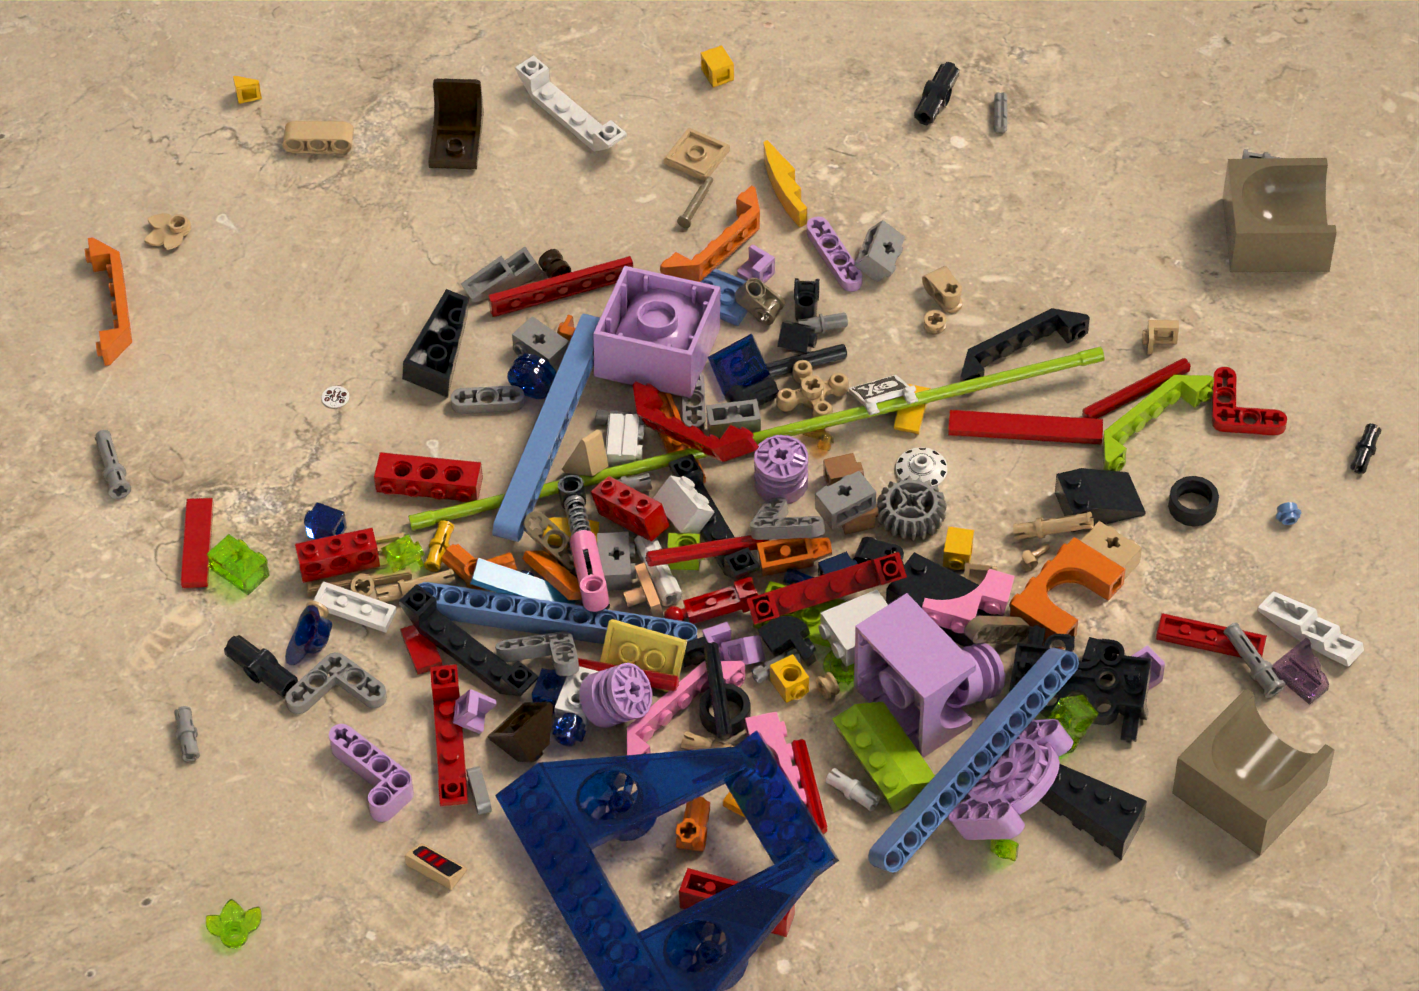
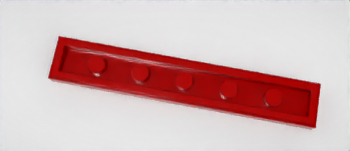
[488,256,633,317]
[948,410,1103,445]

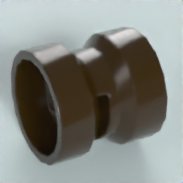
[538,249,571,278]

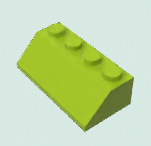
[832,701,935,813]

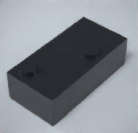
[886,552,1002,647]

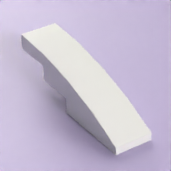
[1258,591,1364,667]

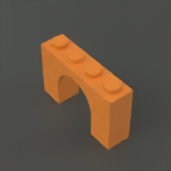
[1009,537,1126,650]

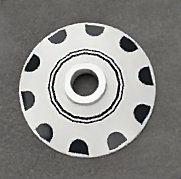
[896,447,947,486]

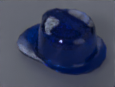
[285,605,332,665]

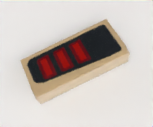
[405,843,467,890]

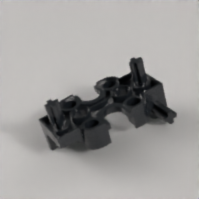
[1009,625,1152,743]

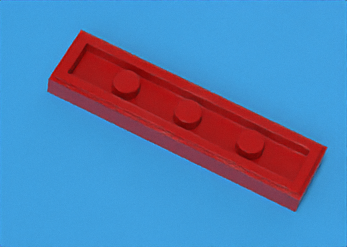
[181,498,214,588]
[1156,613,1267,658]

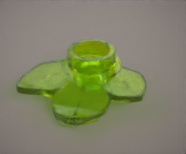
[206,899,262,949]

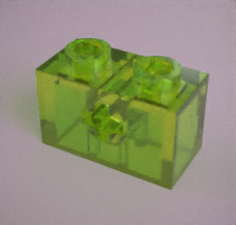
[207,534,270,595]

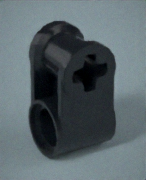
[794,278,820,320]
[853,537,904,566]

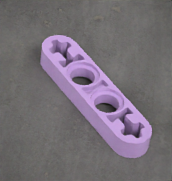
[807,216,862,292]

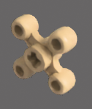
[776,360,849,418]

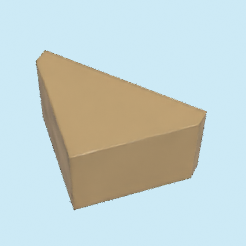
[562,429,608,476]

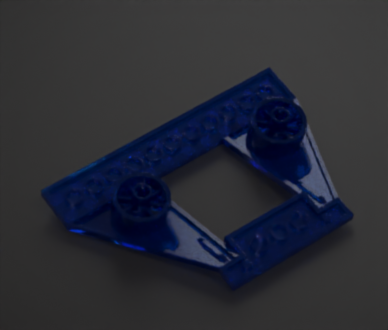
[495,730,839,991]

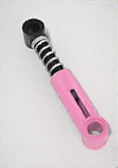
[558,475,609,612]

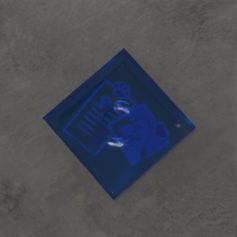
[708,333,771,396]

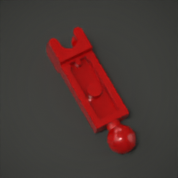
[664,577,758,624]

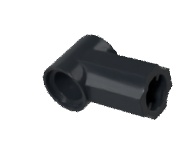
[725,377,779,406]

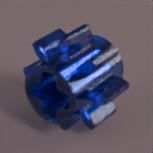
[552,713,586,747]

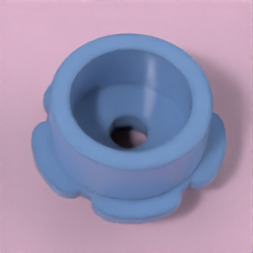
[1276,502,1301,525]

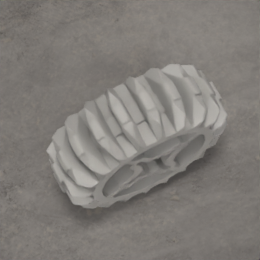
[877,475,947,542]

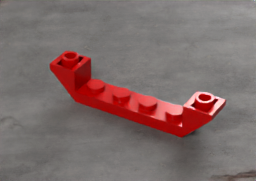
[633,381,759,462]
[746,552,907,625]
[430,664,468,806]

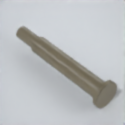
[677,176,713,228]

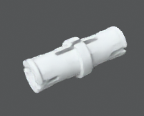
[825,768,880,811]

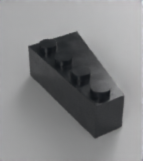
[402,289,469,398]
[1039,764,1147,860]

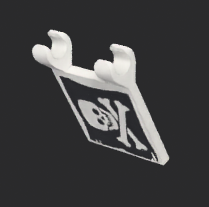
[849,375,918,415]

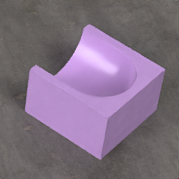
[593,266,721,398]
[854,593,976,758]

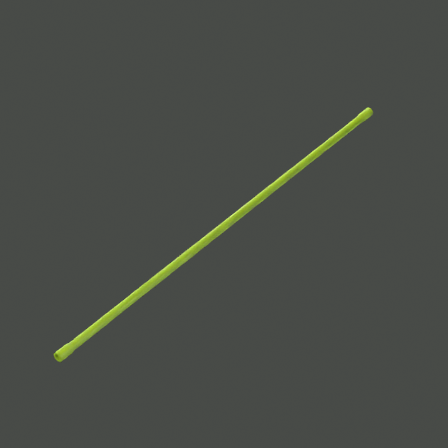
[408,346,1105,531]

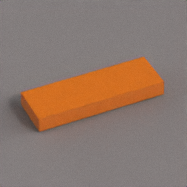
[522,550,582,600]

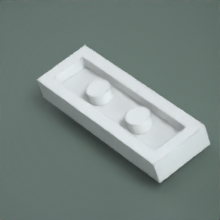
[313,581,397,633]

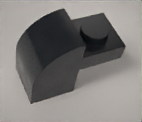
[758,616,817,666]

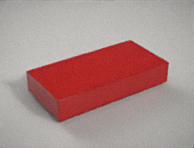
[400,625,443,675]

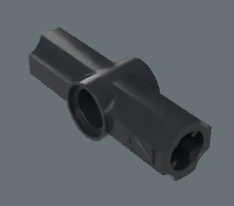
[914,62,960,126]
[224,635,298,697]

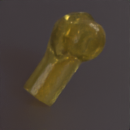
[802,428,834,451]

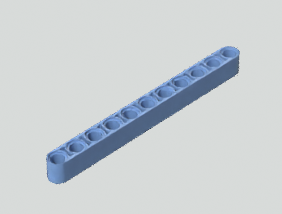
[492,314,600,542]
[418,582,697,644]
[868,648,1079,873]

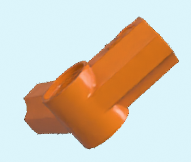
[442,544,517,591]
[676,796,711,852]

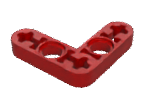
[1212,367,1288,435]

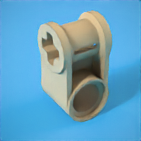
[922,266,962,313]

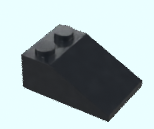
[1055,468,1146,533]

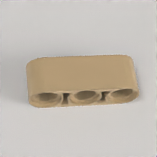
[283,121,354,154]

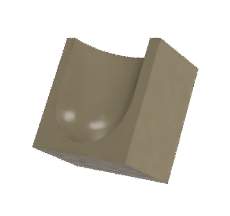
[1223,158,1337,273]
[1172,689,1335,856]

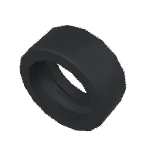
[1168,476,1219,527]
[699,683,751,736]

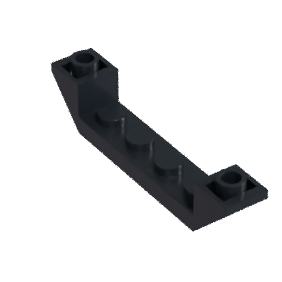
[960,308,1090,396]
[669,454,760,579]
[399,584,539,696]

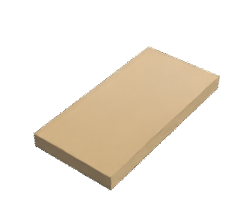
[306,532,412,597]

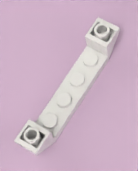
[515,55,627,152]

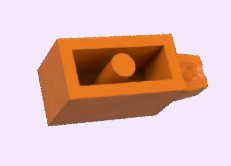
[757,538,832,576]

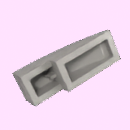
[461,247,543,302]

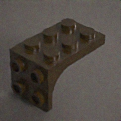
[428,78,484,169]

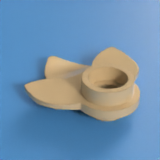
[145,213,191,250]

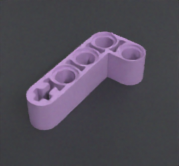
[329,724,414,822]

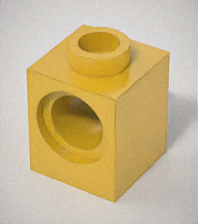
[700,45,734,87]
[943,526,974,570]
[770,654,809,703]

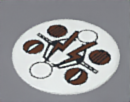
[322,386,349,408]

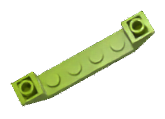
[1102,375,1214,471]

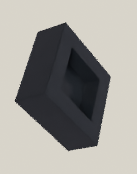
[682,636,707,667]

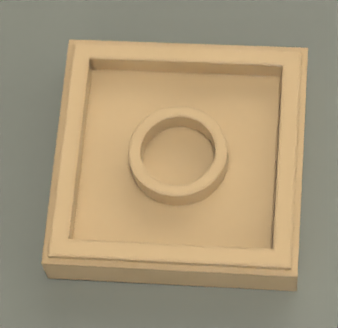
[664,128,730,181]

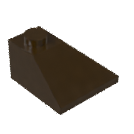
[487,702,553,763]

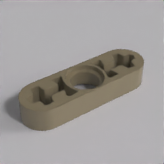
[523,511,575,571]

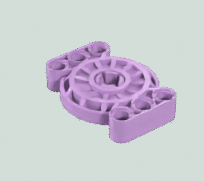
[948,719,1073,840]

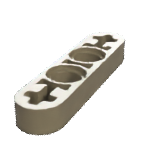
[964,616,1030,644]

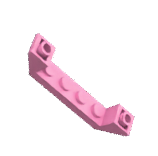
[627,661,745,777]

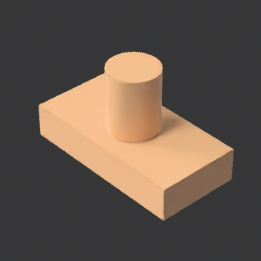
[623,563,664,618]

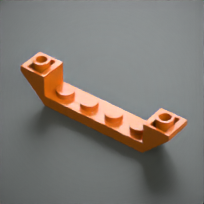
[660,185,760,282]
[84,237,132,366]

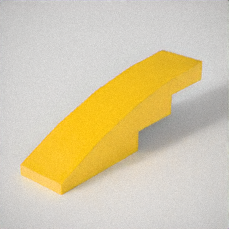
[763,140,807,228]

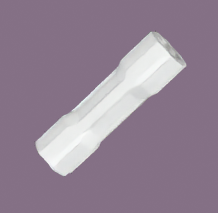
[634,535,682,607]

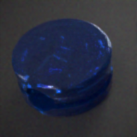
[507,353,557,399]

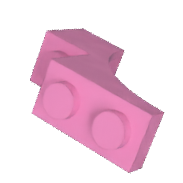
[922,569,1015,633]

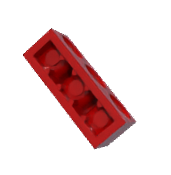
[591,476,669,542]
[295,527,380,583]

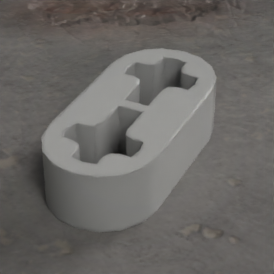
[466,766,492,815]

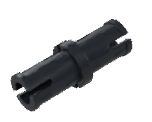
[1350,423,1382,474]

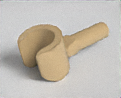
[1020,544,1050,571]

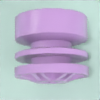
[754,435,808,504]
[945,643,1005,708]
[580,663,652,728]

